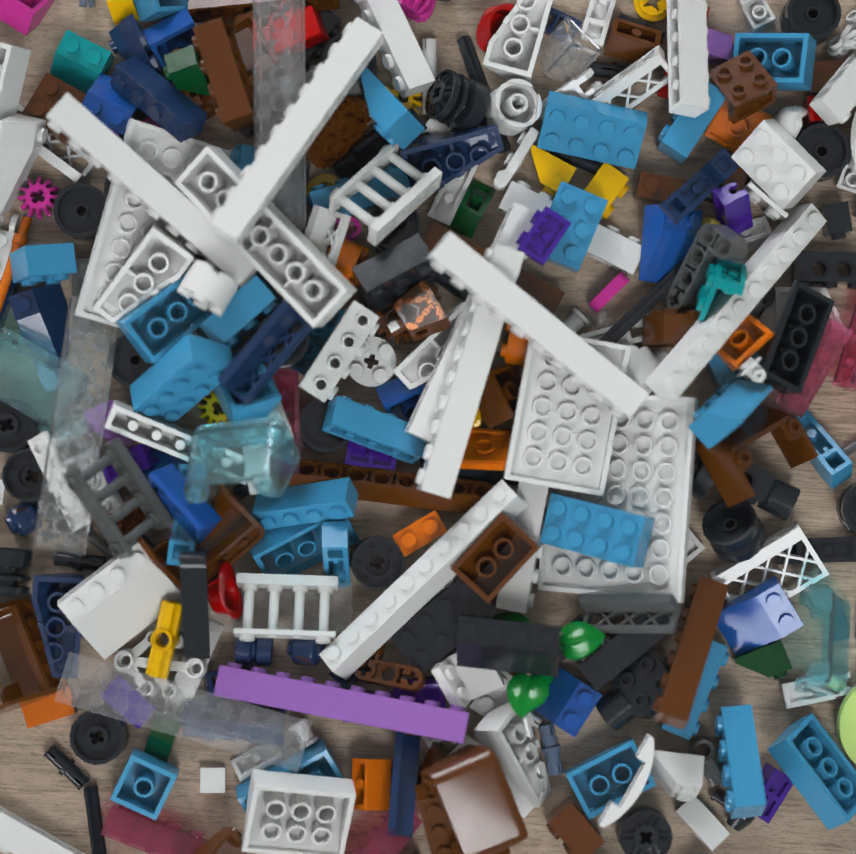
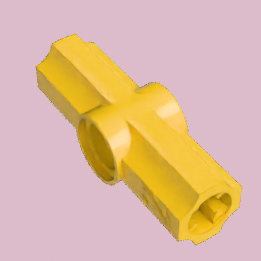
[145,599,182,679]

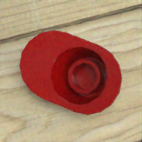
[476,3,515,52]
[207,561,243,619]

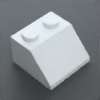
[650,750,704,802]

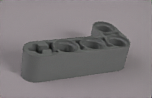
[666,223,748,312]

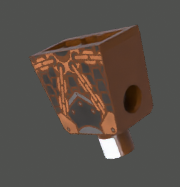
[386,279,452,341]

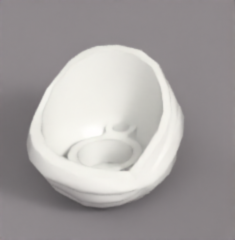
[772,105,808,140]

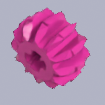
[398,0,436,23]
[18,176,59,220]

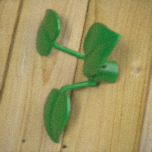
[494,612,605,719]

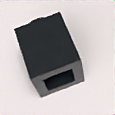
[819,201,853,240]

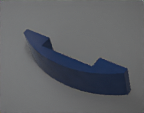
[659,147,740,225]

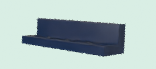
[217,300,313,405]
[387,731,421,838]

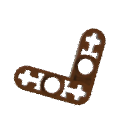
[354,641,426,692]

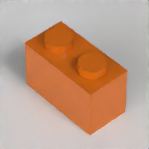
[392,510,447,557]
[351,758,392,811]

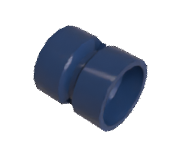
[235,637,273,666]

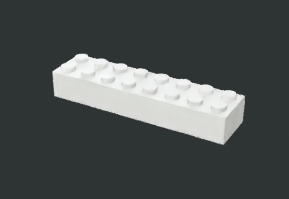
[174,146,357,328]

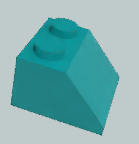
[50,30,115,94]

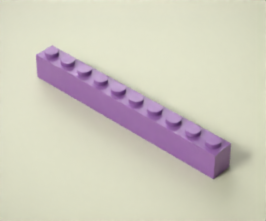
[213,662,470,744]

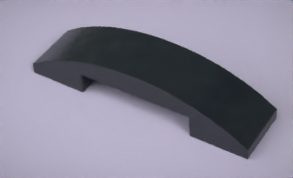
[332,108,428,180]
[777,536,856,564]

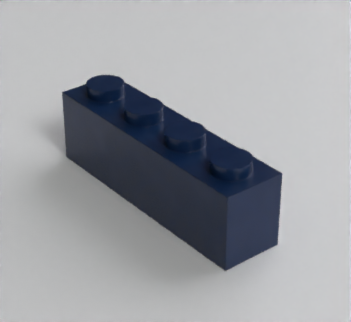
[110,56,207,143]

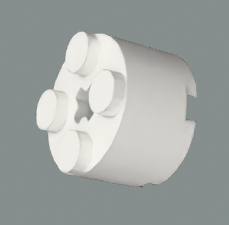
[485,78,542,136]
[177,260,239,317]
[349,336,397,388]

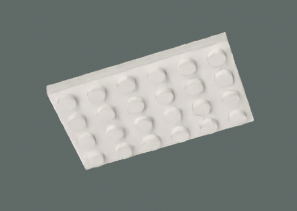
[503,337,631,496]

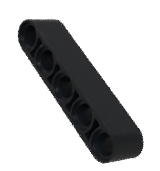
[180,551,210,659]

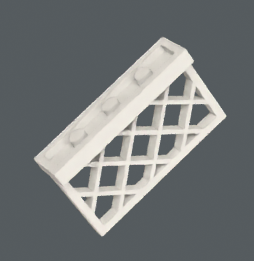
[710,521,829,602]

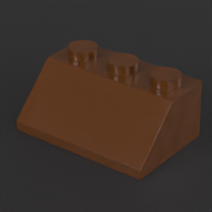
[451,512,541,603]

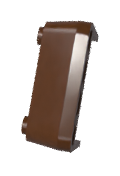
[695,403,819,507]
[137,473,265,589]
[0,598,64,714]

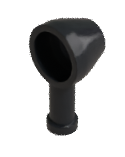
[710,788,755,831]

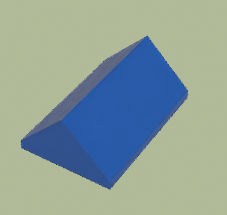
[148,463,222,545]

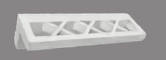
[588,45,668,109]
[16,104,94,183]
[283,205,351,304]

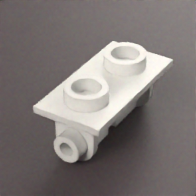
[735,357,766,383]

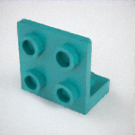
[695,258,746,322]

